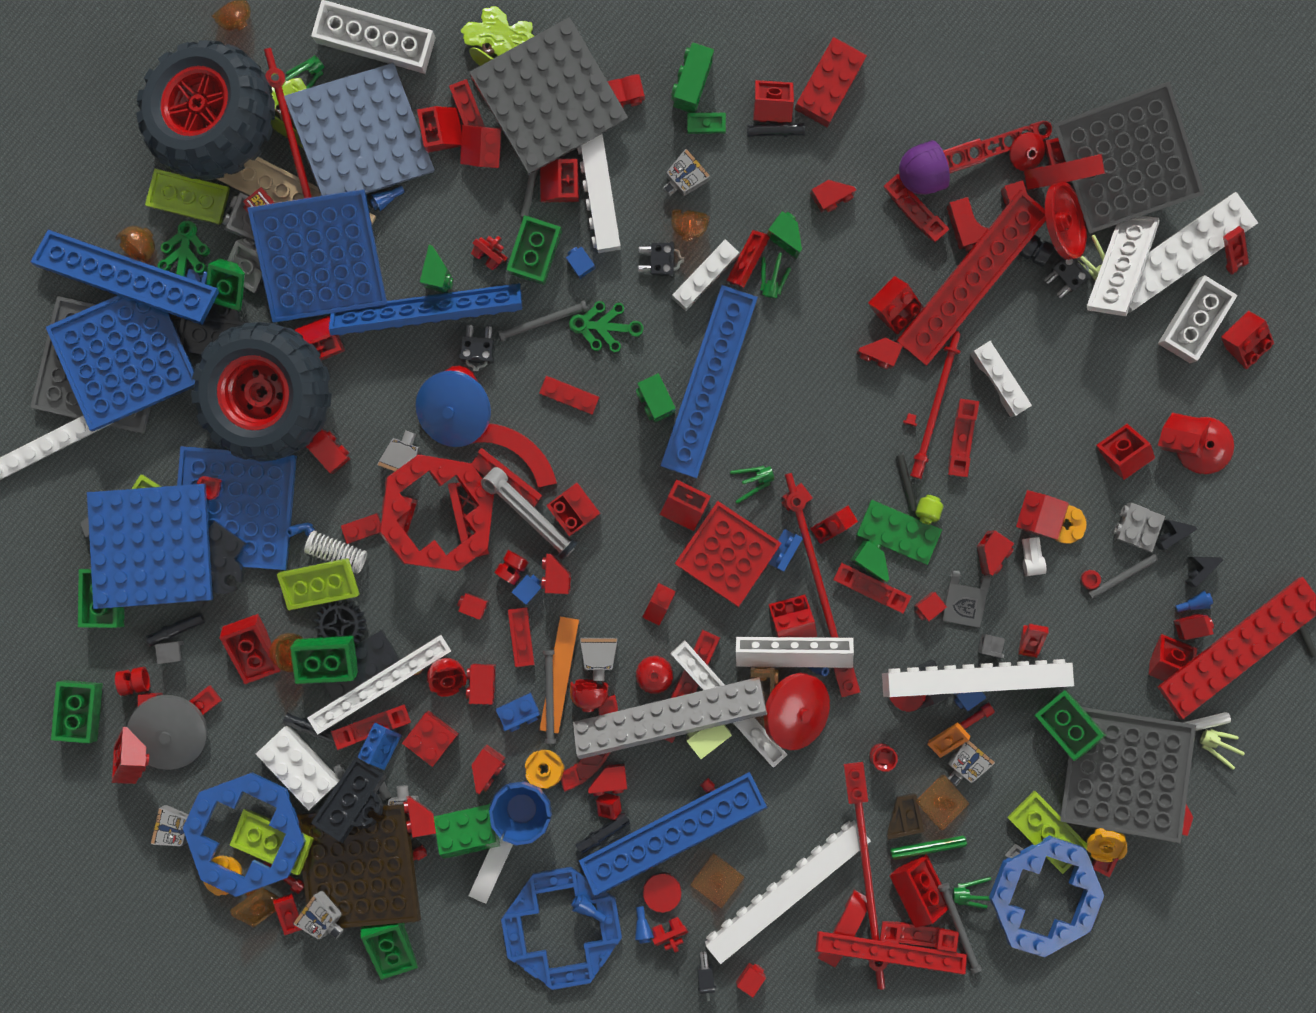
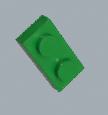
[687,113,726,134]

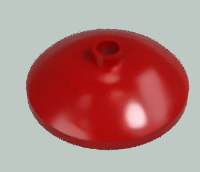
[1177,417,1234,474]

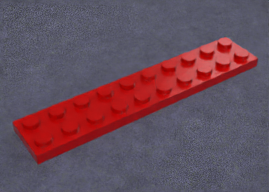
[897,190,1046,366]
[1157,577,1316,719]

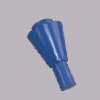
[369,186,405,212]
[1176,591,1213,613]
[572,894,606,923]
[635,906,654,944]

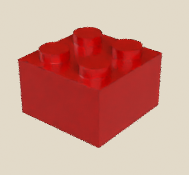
[402,710,459,767]

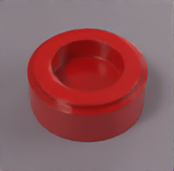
[1080,570,1101,589]

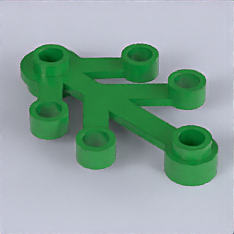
[158,221,210,277]
[569,301,644,353]

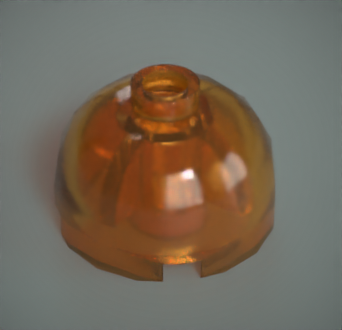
[211,0,251,31]
[671,209,710,241]
[115,226,155,263]
[269,633,304,672]

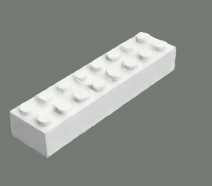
[1128,192,1258,313]

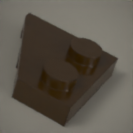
[886,793,924,840]

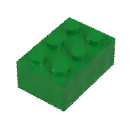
[671,42,714,113]
[506,215,562,285]
[636,373,676,423]
[78,569,124,628]
[290,636,358,684]
[51,680,103,743]
[1035,690,1107,761]
[434,804,500,859]

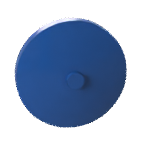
[416,371,491,447]

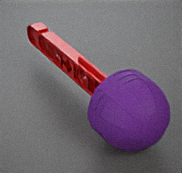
[899,121,1052,194]

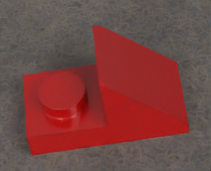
[642,583,676,625]
[1018,624,1049,658]

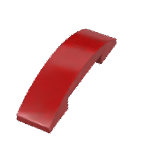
[1024,154,1105,190]
[883,174,949,242]
[948,399,979,477]
[833,563,912,613]
[331,704,411,750]
[818,890,868,967]
[879,921,959,952]

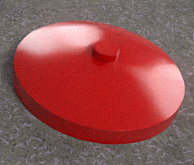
[1045,182,1087,260]
[764,673,830,750]

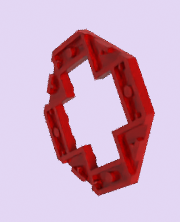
[379,454,494,571]

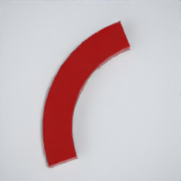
[471,424,557,488]
[561,695,618,792]

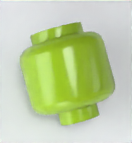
[915,495,943,525]

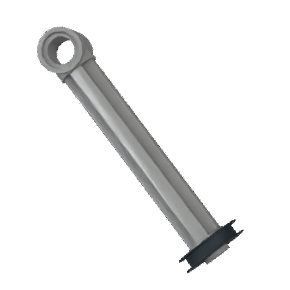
[481,467,579,562]

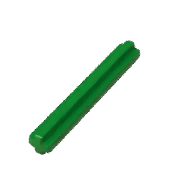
[891,836,967,859]

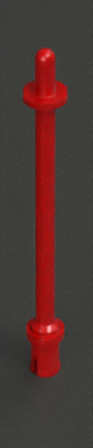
[910,331,961,479]

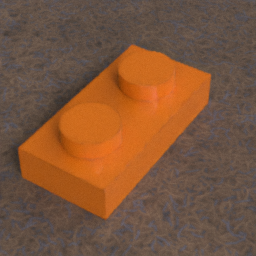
[928,722,970,758]

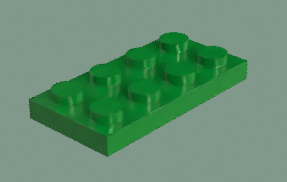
[856,500,942,565]

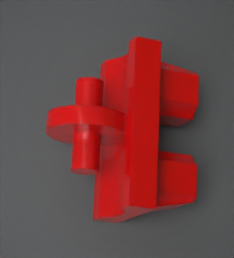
[471,236,508,270]
[652,917,689,953]

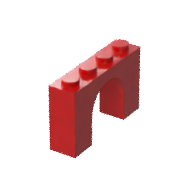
[946,180,1027,251]

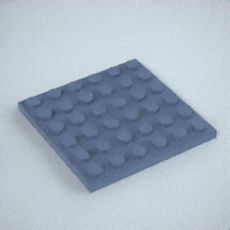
[285,63,435,196]

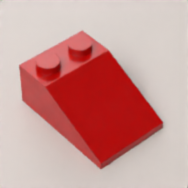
[220,614,281,684]

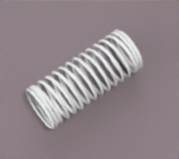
[304,531,367,574]

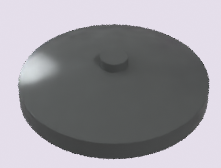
[127,695,207,770]

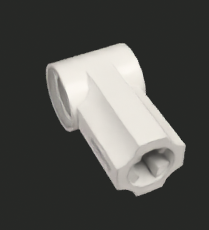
[1022,537,1046,576]

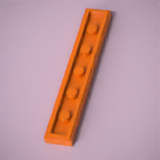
[540,616,579,733]

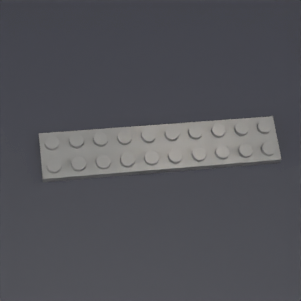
[573,677,767,759]

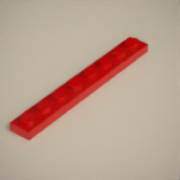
[815,931,967,975]

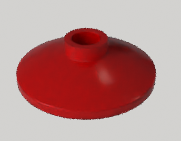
[1009,132,1045,171]

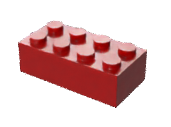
[794,37,867,128]

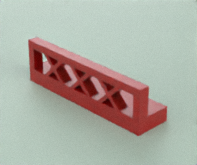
[471,448,542,508]
[448,482,490,557]

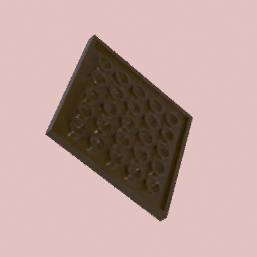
[297,803,421,928]

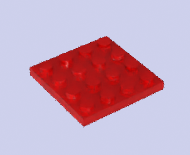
[675,501,782,608]

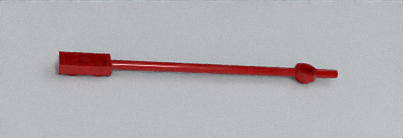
[264,48,312,198]
[785,472,860,697]
[843,762,888,990]

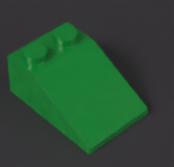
[361,923,418,980]

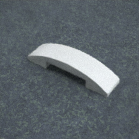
[469,834,513,904]

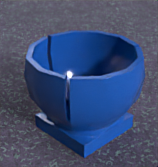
[489,781,552,845]

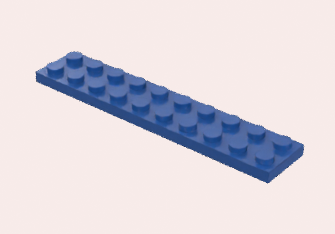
[31,230,219,325]
[329,283,522,336]
[661,285,758,478]
[579,772,768,896]

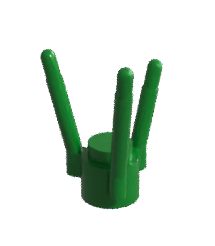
[285,55,325,89]
[760,252,791,298]
[730,466,775,504]
[953,877,991,909]

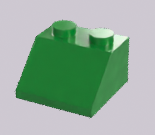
[767,211,802,259]
[420,245,454,293]
[206,259,245,311]
[851,540,889,582]

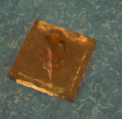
[916,775,969,830]
[691,853,744,908]
[230,887,281,927]

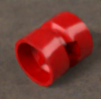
[494,550,529,585]
[115,667,150,696]
[869,743,898,771]

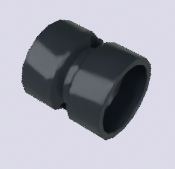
[1019,235,1054,267]

